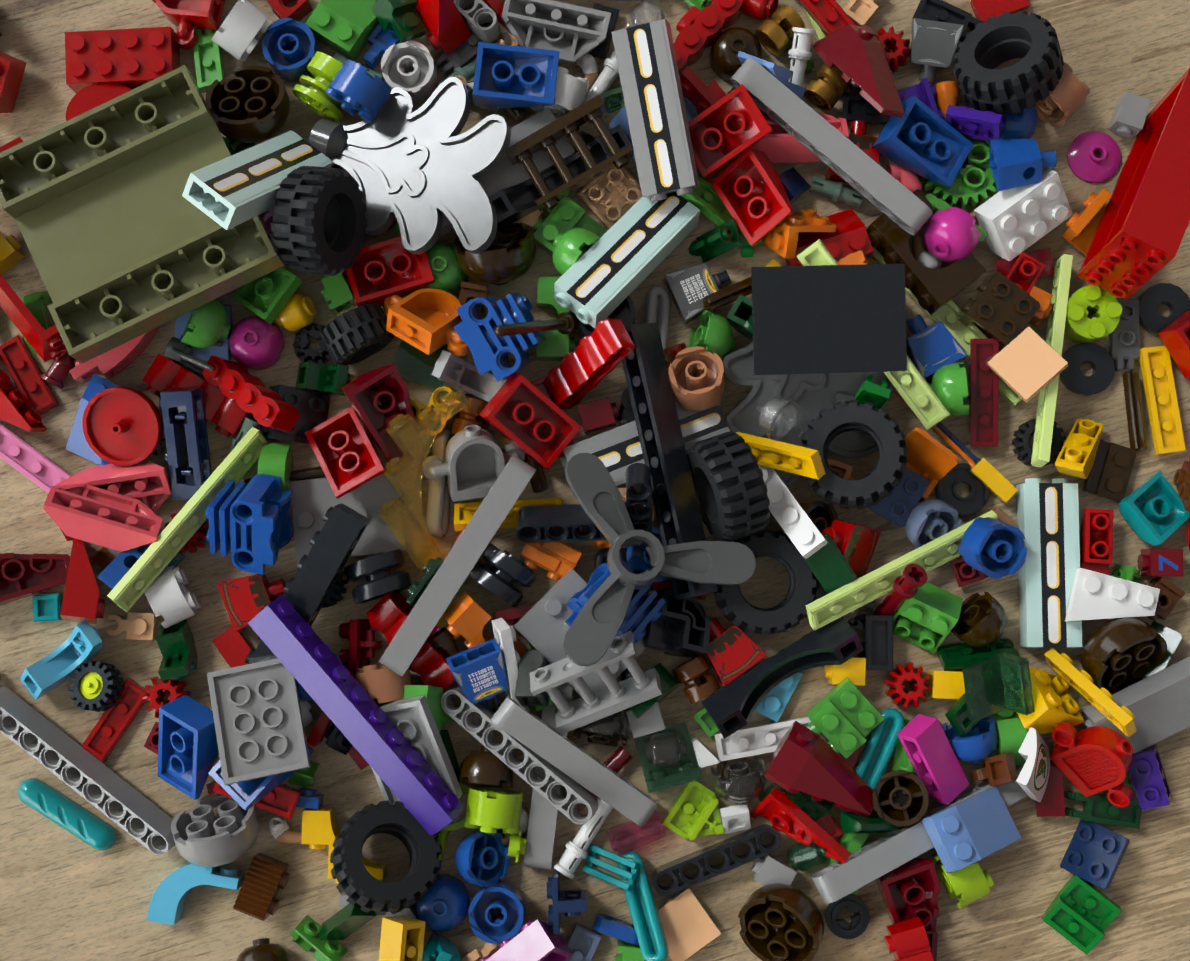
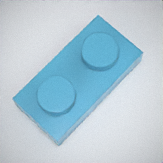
[755,673,803,722]

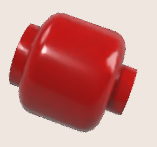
[741,0,779,21]

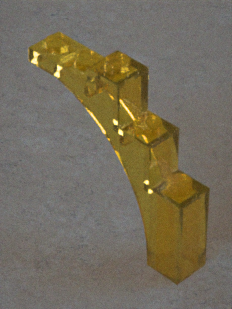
[378,391,470,570]

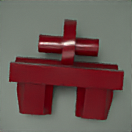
[339,619,383,669]

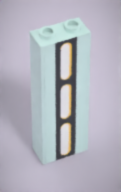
[182,130,333,230]
[554,192,700,329]
[1016,478,1082,647]

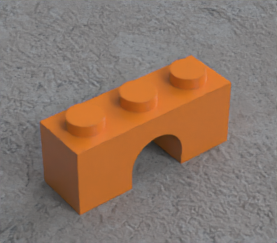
[442,591,528,657]

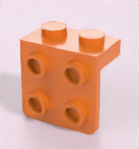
[1061,188,1112,256]
[762,208,837,258]
[905,427,959,502]

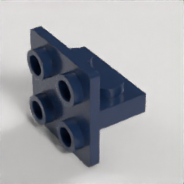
[865,461,930,528]
[1060,818,1130,890]
[547,869,587,935]

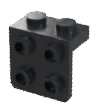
[260,384,330,444]

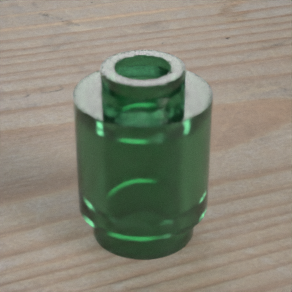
[787,842,829,871]

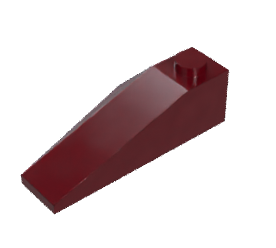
[813,24,904,118]
[341,364,424,484]
[0,553,70,606]
[764,721,874,818]
[876,858,941,961]

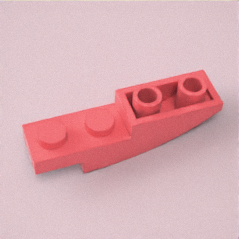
[69,326,161,384]

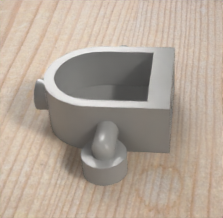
[422,425,525,502]

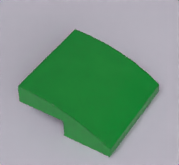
[1042,874,1122,955]

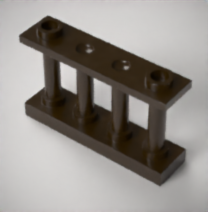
[506,94,633,211]

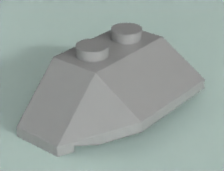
[502,0,611,64]

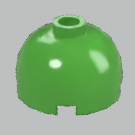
[552,228,601,275]
[423,243,468,295]
[181,299,231,348]
[687,310,736,360]
[929,362,969,416]

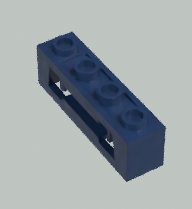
[159,387,212,500]

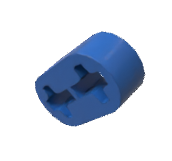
[592,913,639,945]

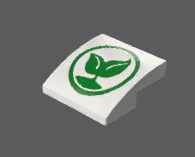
[1016,727,1050,802]

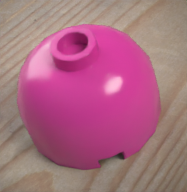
[924,207,981,262]
[229,316,285,370]

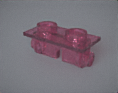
[606,810,667,855]

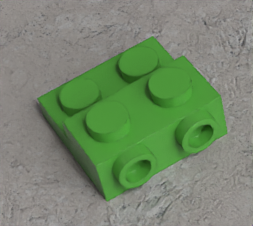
[532,196,607,256]
[232,267,302,324]
[806,677,885,759]

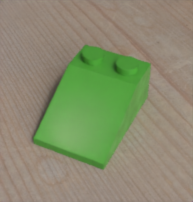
[305,0,379,61]

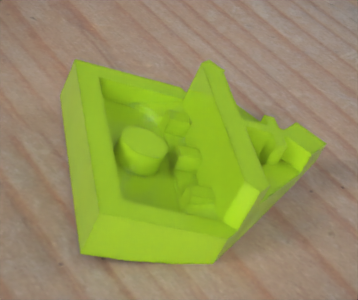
[661,776,724,841]

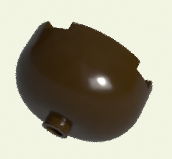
[205,65,290,143]
[454,223,536,285]
[1081,617,1167,695]
[738,883,824,961]

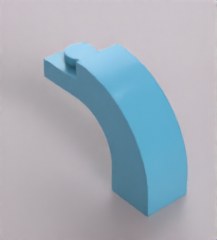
[19,620,104,700]
[147,862,245,925]

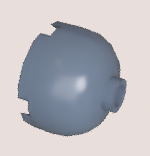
[905,499,962,548]

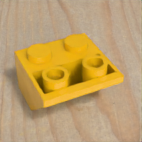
[1006,665,1084,734]

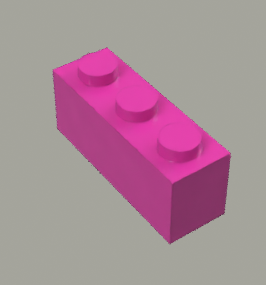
[897,714,970,805]

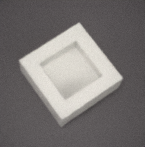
[720,803,751,834]

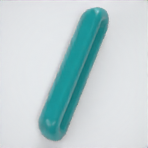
[855,708,905,791]
[18,778,116,851]
[617,851,669,961]

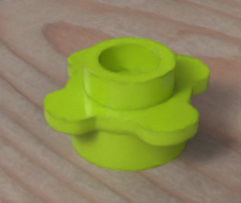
[508,829,527,863]

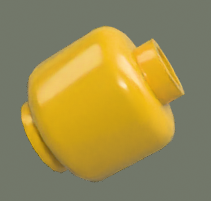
[275,293,316,332]

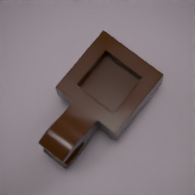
[971,753,1018,787]

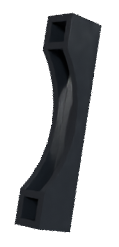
[490,124,633,232]
[701,616,864,739]

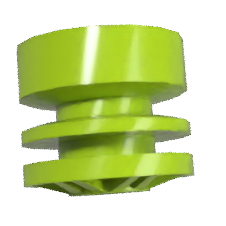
[292,51,346,123]

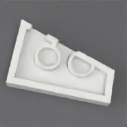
[1065,568,1160,621]

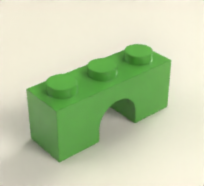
[537,277,575,361]

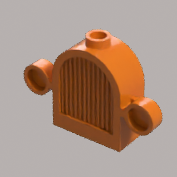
[383,288,469,356]

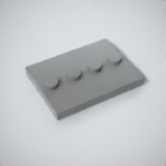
[290,471,405,562]
[513,569,647,697]
[207,658,310,785]
[371,695,463,808]

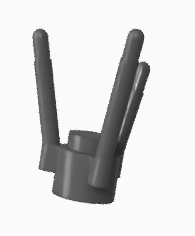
[165,334,223,387]

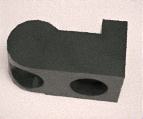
[514,649,549,706]

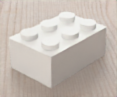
[974,168,1073,261]

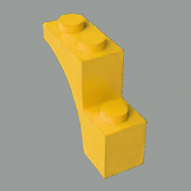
[301,807,387,883]

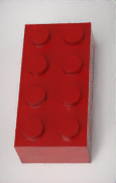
[65,26,180,94]

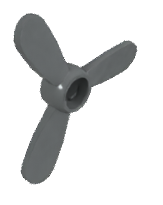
[563,453,756,666]

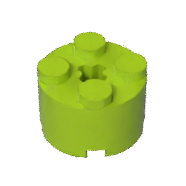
[1064,285,1122,343]
[464,787,523,834]
[932,854,994,909]

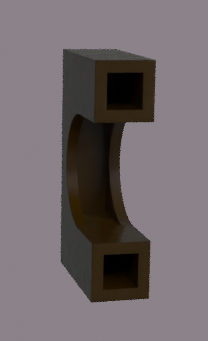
[866,189,986,315]

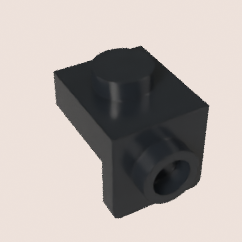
[324,723,353,755]

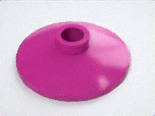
[1067,131,1121,183]

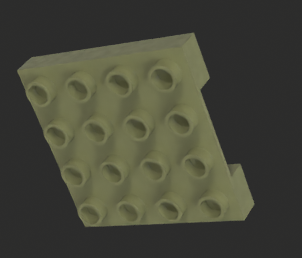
[0,65,285,364]

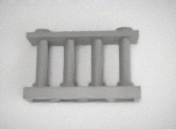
[530,631,662,735]

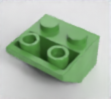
[893,582,963,654]

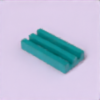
[582,844,640,890]

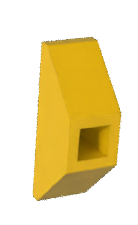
[1055,419,1104,479]

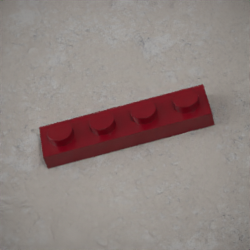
[970,338,999,447]

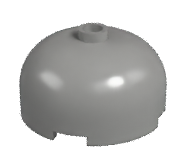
[171,793,259,867]

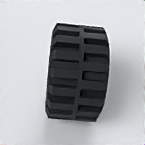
[320,303,395,366]

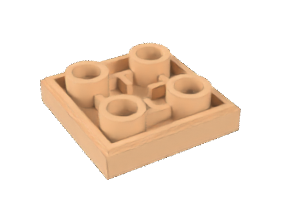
[577,167,642,230]
[987,327,1068,403]
[657,887,721,961]

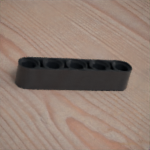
[652,824,781,895]

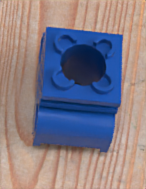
[454,292,546,382]
[206,474,293,575]
[565,553,666,643]

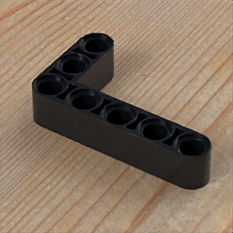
[516,463,652,543]

